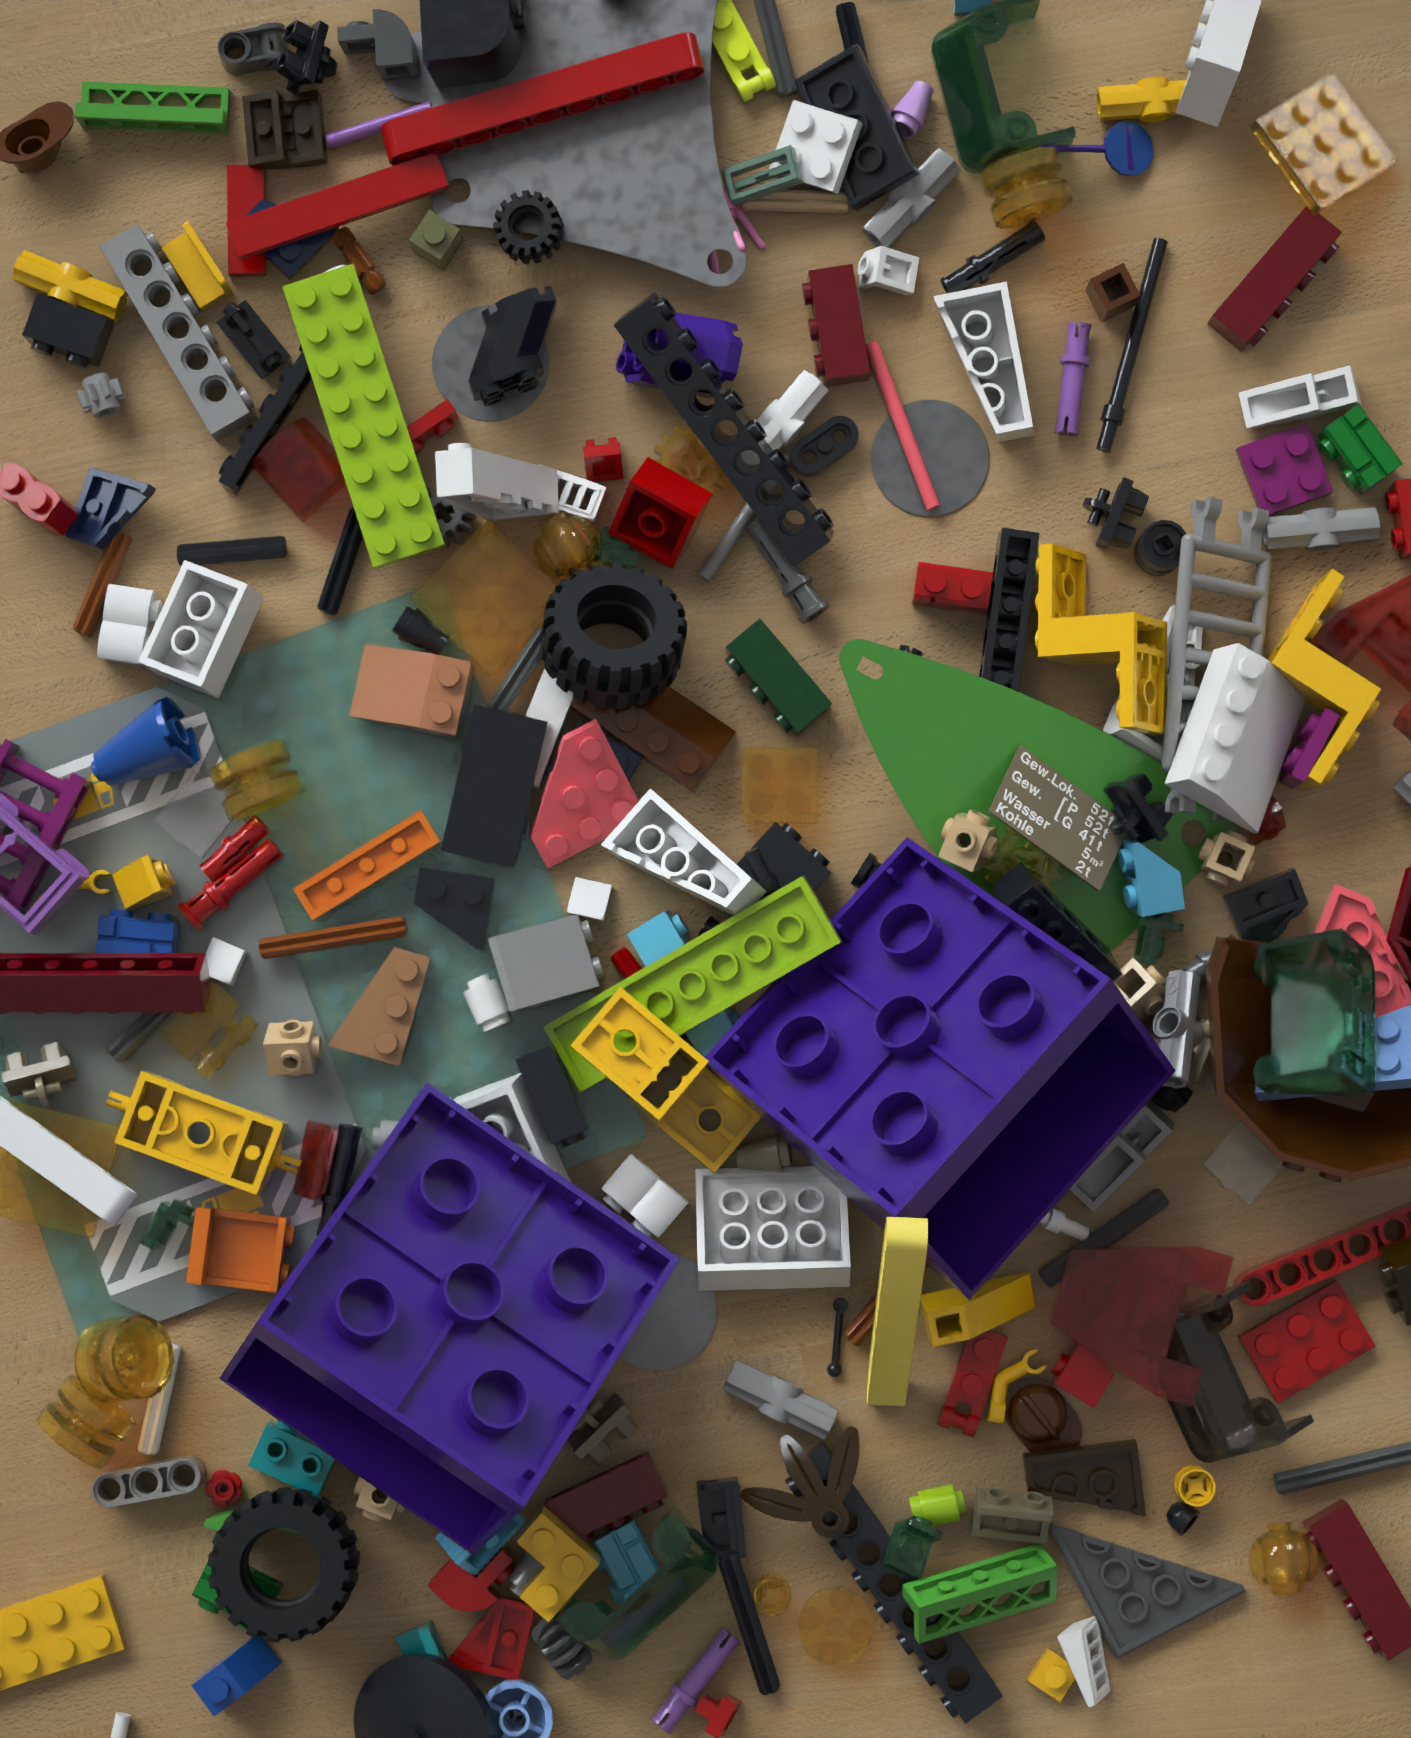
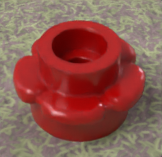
[205,1469,243,1508]

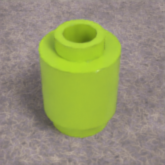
[908,1484,966,1529]

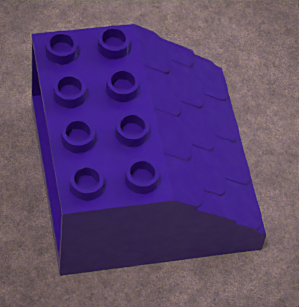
[704,837,1176,1300]
[219,1082,680,1555]

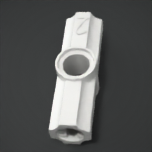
[741,370,828,465]

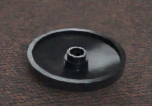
[354,1653,496,1738]

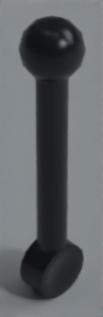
[827,1298,848,1377]

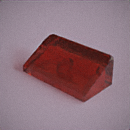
[293,1120,335,1200]

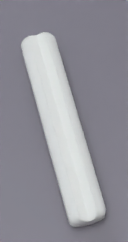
[138,1342,181,1455]

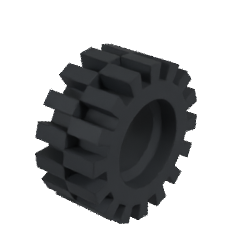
[493,190,564,264]

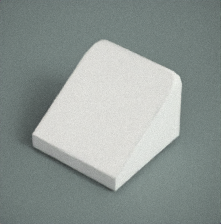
[567,877,612,922]
[206,937,248,986]

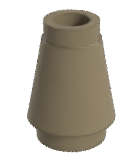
[736,1134,793,1171]

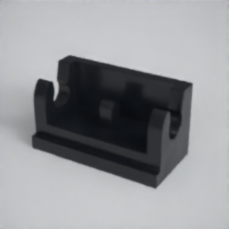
[697,1476,746,1560]

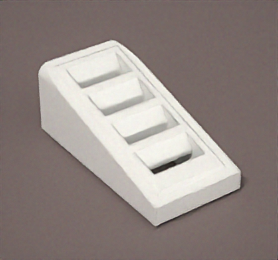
[539,464,608,526]
[1057,1616,1111,1707]

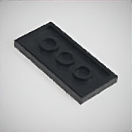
[795,43,920,211]
[440,704,548,868]

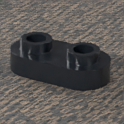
[791,416,859,476]

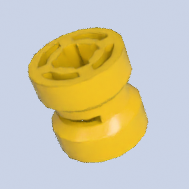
[1173,1464,1216,1507]

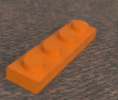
[293,810,442,921]

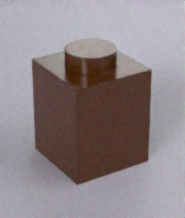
[1085,263,1141,322]

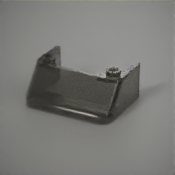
[1140,1281,1314,1463]

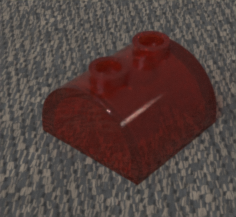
[252,417,346,522]

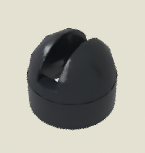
[1166,1502,1200,1536]

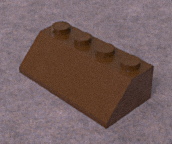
[570,686,736,793]

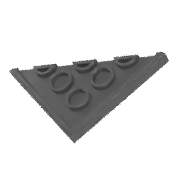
[1049,1523,1246,1659]

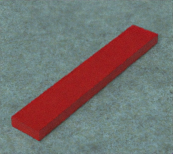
[226,151,449,261]

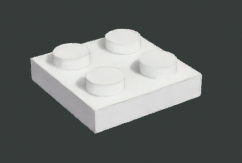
[769,100,863,194]

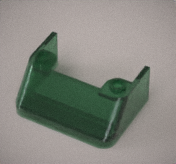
[931,0,1076,173]

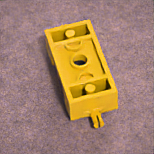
[106,1071,302,1195]

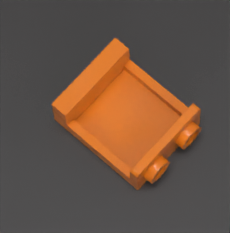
[186,1206,296,1294]

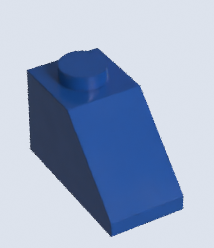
[191,1635,282,1716]

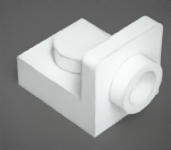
[857,246,919,296]

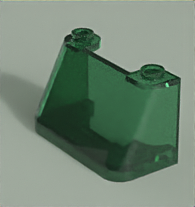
[1253,928,1376,1095]
[557,1505,718,1661]

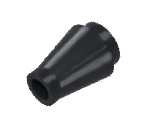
[392,606,450,655]

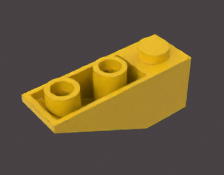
[920,1271,1036,1347]

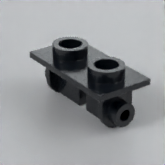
[216,300,291,380]

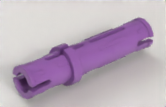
[1054,322,1092,436]
[651,1627,741,1734]

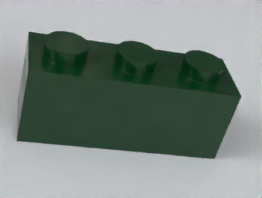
[725,618,832,736]

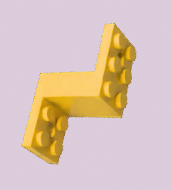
[1035,543,1167,735]
[1267,569,1381,791]
[570,987,761,1173]

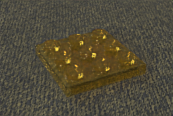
[1249,73,1397,216]
[410,519,557,677]
[0,1100,120,1238]

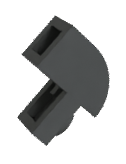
[337,9,419,79]

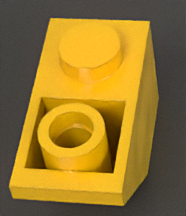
[112,855,175,911]

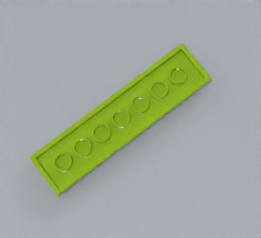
[282,264,446,570]
[543,876,842,1093]

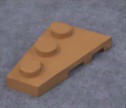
[327,947,431,1066]

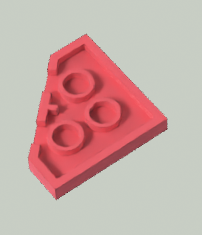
[529,719,639,869]
[1291,884,1411,1020]

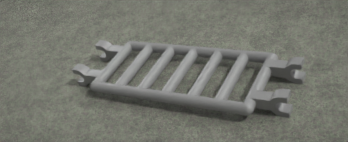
[1161,497,1272,822]

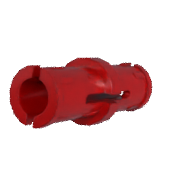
[199,815,271,882]

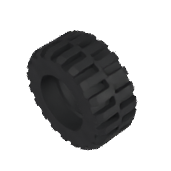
[540,563,687,709]
[207,1487,360,1643]

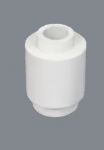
[463,974,512,1033]

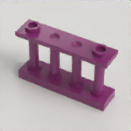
[0,739,92,914]

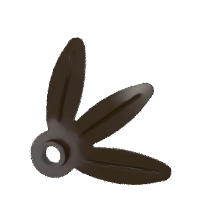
[741,1426,860,1538]

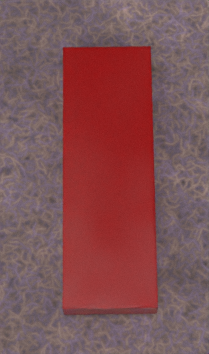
[227,165,267,277]

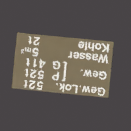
[988,745,1126,892]

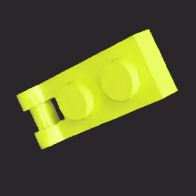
[712,0,776,103]

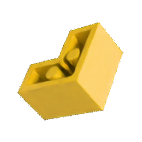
[516,1505,601,1623]

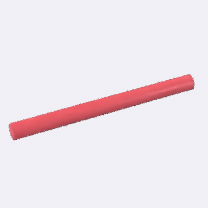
[866,341,940,511]

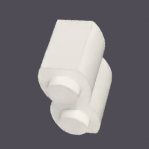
[97,584,162,667]
[601,1153,689,1238]

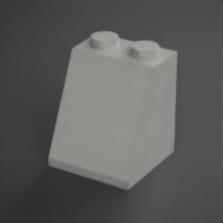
[488,914,605,1014]

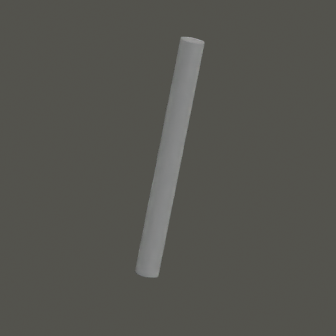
[698,454,791,582]

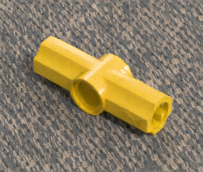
[1096,77,1186,123]
[12,250,128,322]

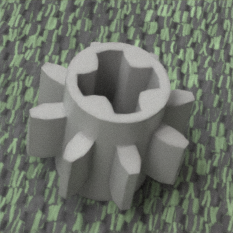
[76,372,126,418]

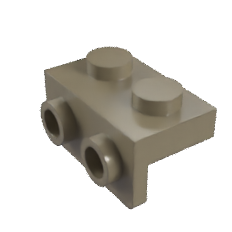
[970,1487,1054,1544]

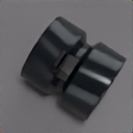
[1134,520,1186,576]

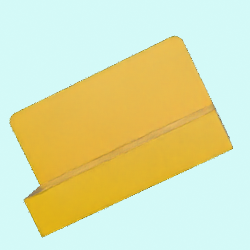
[161,221,233,312]

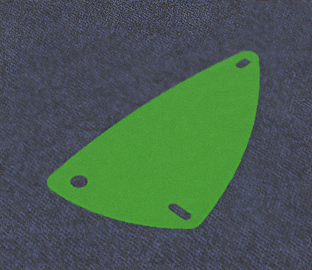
[839,639,1238,951]

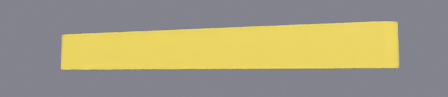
[867,1217,928,1407]

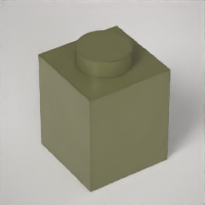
[409,210,464,271]

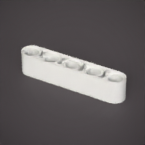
[0,1096,138,1226]

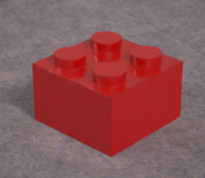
[608,457,713,570]

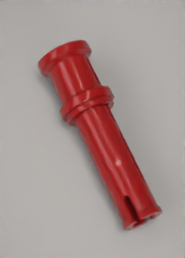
[178,838,284,931]

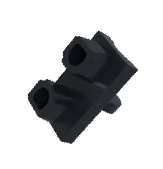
[275,20,338,94]
[1082,477,1149,549]
[1104,773,1173,843]

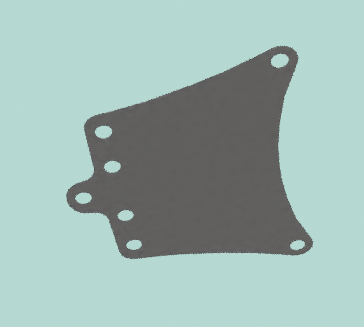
[383,0,746,287]

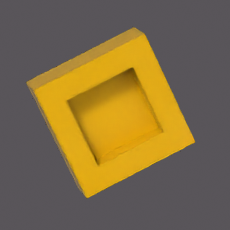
[1027,1647,1075,1702]

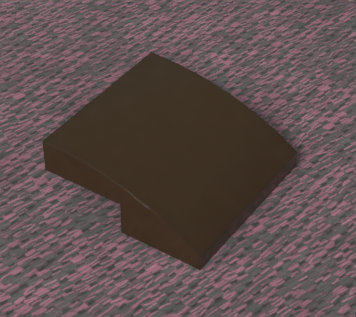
[242,89,328,169]

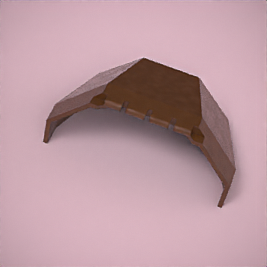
[1206,936,1411,1182]

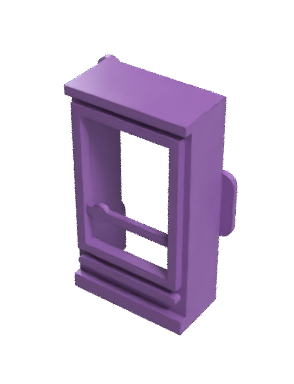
[0,792,90,935]

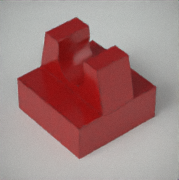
[583,437,624,482]
[694,1694,742,1738]

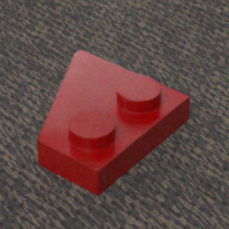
[448,1595,535,1680]

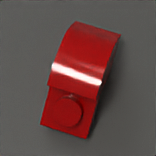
[427,1546,515,1612]

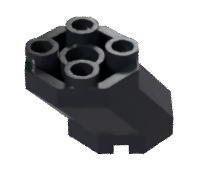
[468,286,557,407]

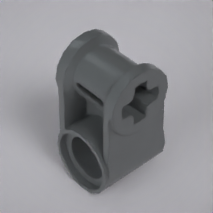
[218,22,286,75]

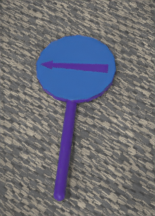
[1041,121,1153,177]

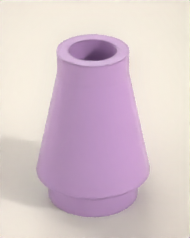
[891,81,934,139]

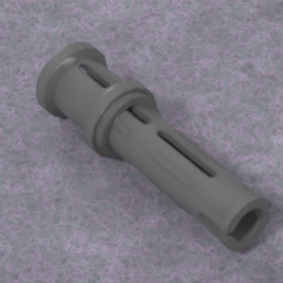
[746,518,830,624]

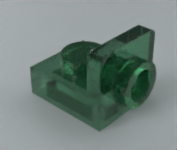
[593,526,640,569]
[1133,913,1184,965]
[139,1199,195,1250]
[882,1516,943,1580]

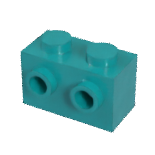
[248,1420,336,1497]

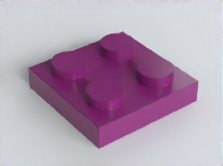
[1236,423,1333,516]
[1279,708,1340,789]

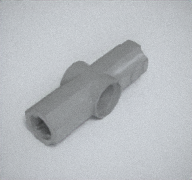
[862,148,961,248]
[1263,507,1380,551]
[1153,970,1203,1088]
[722,1359,839,1440]

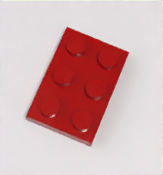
[1237,1280,1376,1403]

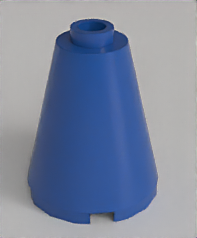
[91,697,201,786]

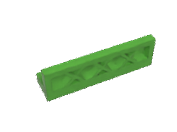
[75,81,230,134]
[902,1543,1057,1644]

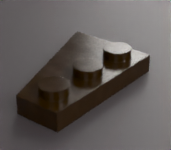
[1022,1439,1146,1516]

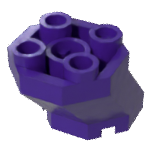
[616,313,743,398]

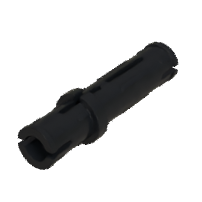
[940,220,1045,294]
[316,1123,363,1235]

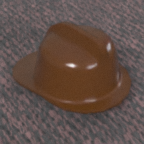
[0,101,75,173]
[1005,1377,1082,1452]

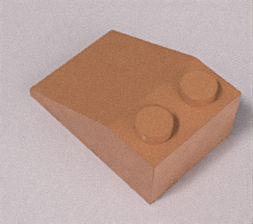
[349,644,475,740]

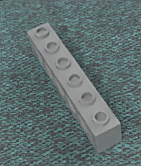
[99,223,255,442]

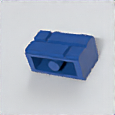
[95,909,180,953]

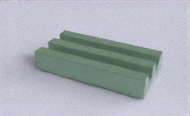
[721,145,803,206]

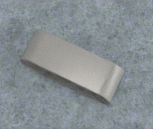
[91,1455,206,1507]

